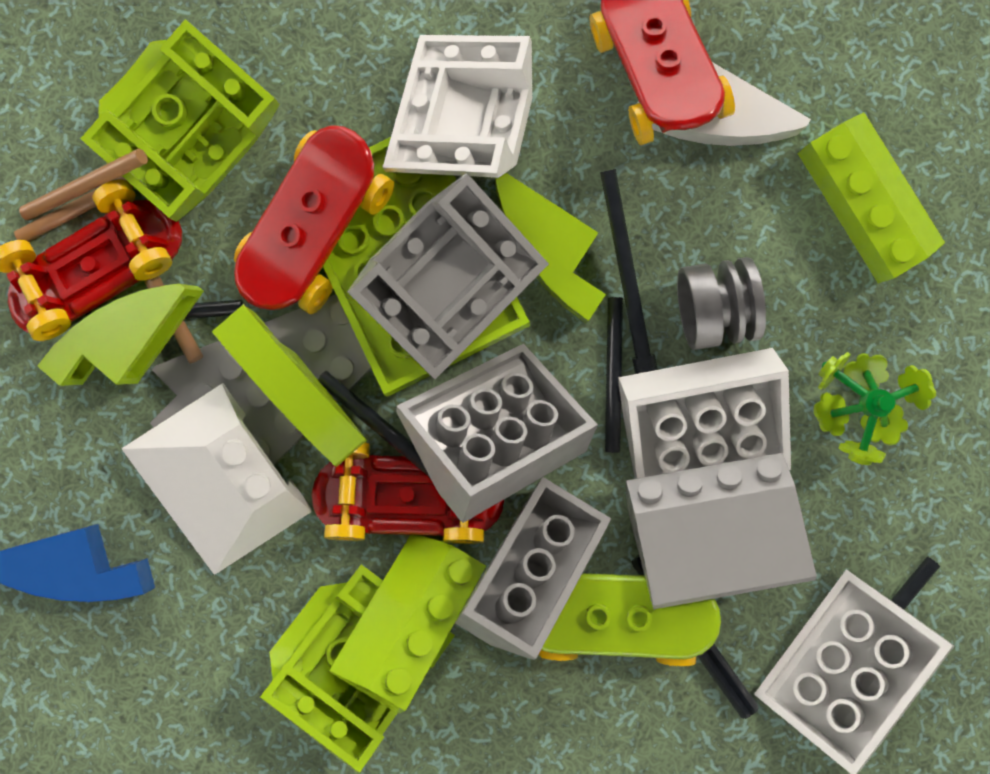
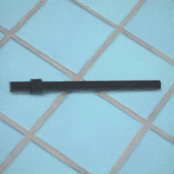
[600,169,658,374]

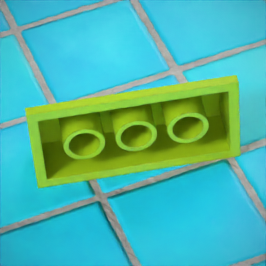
[797,112,945,284]
[328,535,486,714]

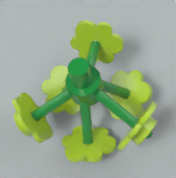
[813,352,936,465]

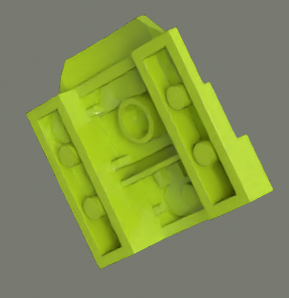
[80,19,280,222]
[260,564,455,773]

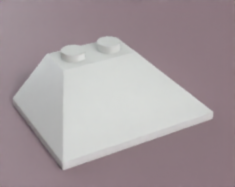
[383,35,532,178]
[122,383,312,575]

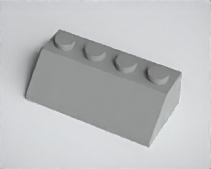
[455,477,611,660]

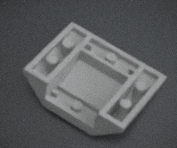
[347,173,549,379]

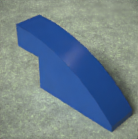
[0,524,155,602]

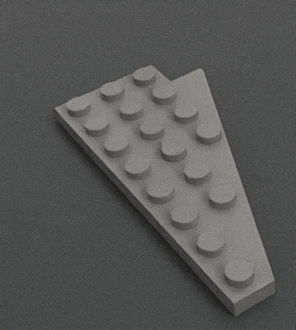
[150,294,372,465]

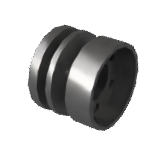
[677,257,766,350]

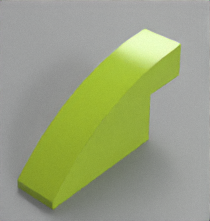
[495,173,606,324]
[37,284,204,386]
[212,304,367,467]

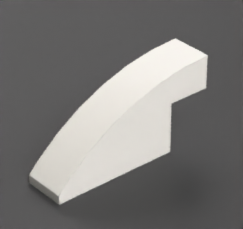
[637,62,811,146]

